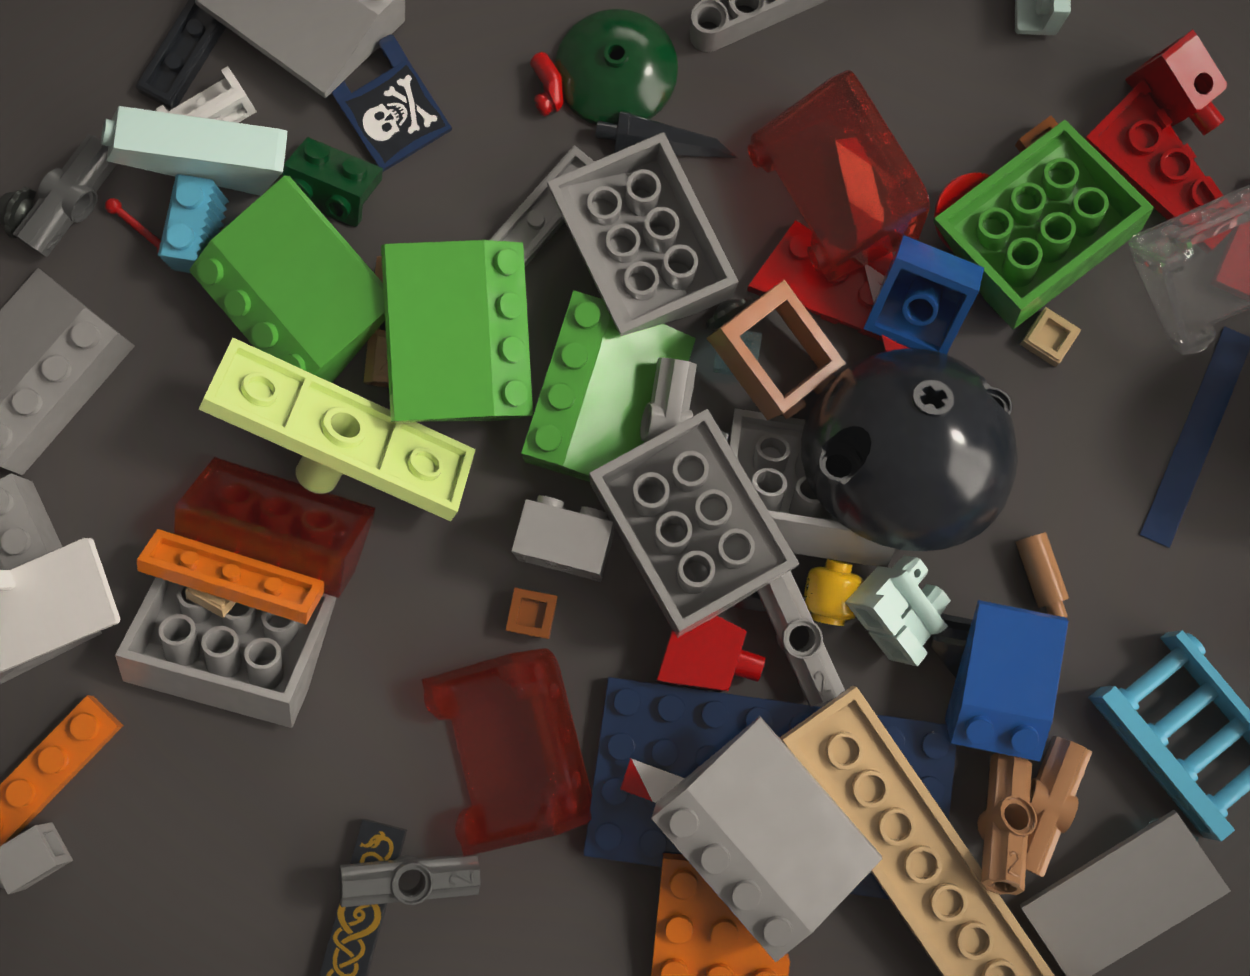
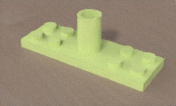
[199,338,475,521]

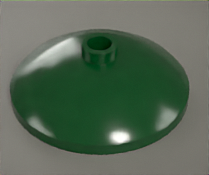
[555,9,678,125]

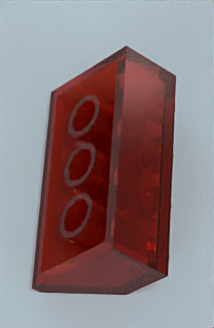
[174,457,376,598]

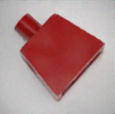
[1125,29,1227,136]
[656,616,766,691]

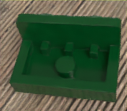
[283,137,383,227]

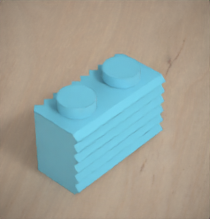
[158,174,229,273]

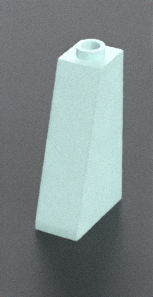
[101,106,288,196]

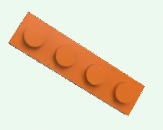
[137,529,324,625]
[0,695,124,846]

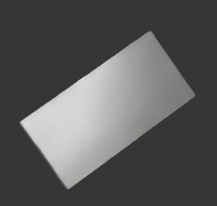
[1020,810,1231,976]

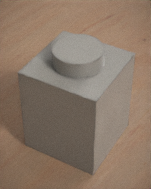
[0,822,73,895]

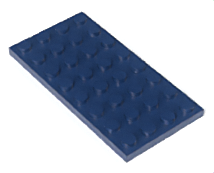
[584,677,957,900]

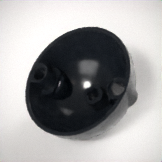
[801,348,1018,552]

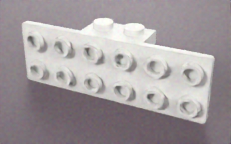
[0,538,120,673]

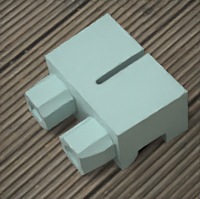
[845,555,951,667]

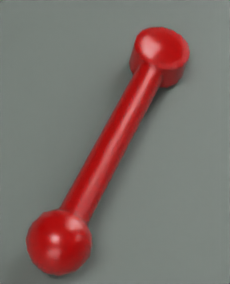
[105,198,161,253]

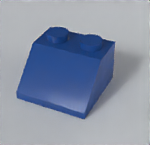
[863,235,984,355]

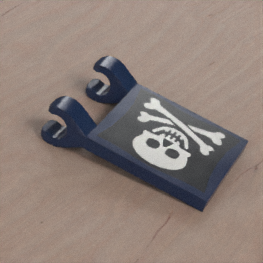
[331,34,452,172]

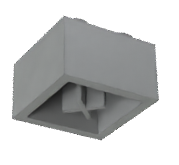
[511,495,614,582]

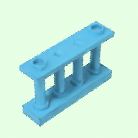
[1088,630,1250,842]

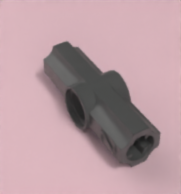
[13,134,117,257]
[338,853,481,907]

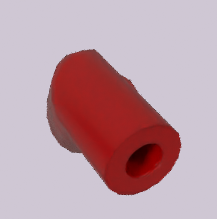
[530,52,563,116]

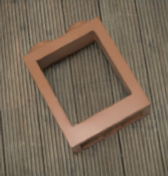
[707,280,846,421]

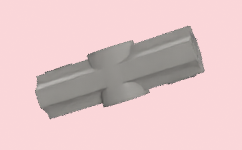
[640,357,697,443]
[757,571,845,706]

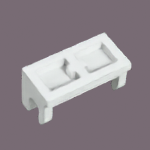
[156,66,257,123]

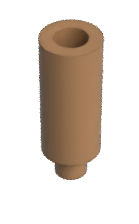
[1016,532,1069,617]

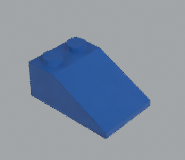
[945,600,1069,761]

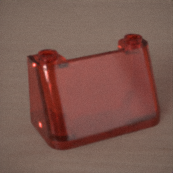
[747,70,930,282]
[421,648,592,857]

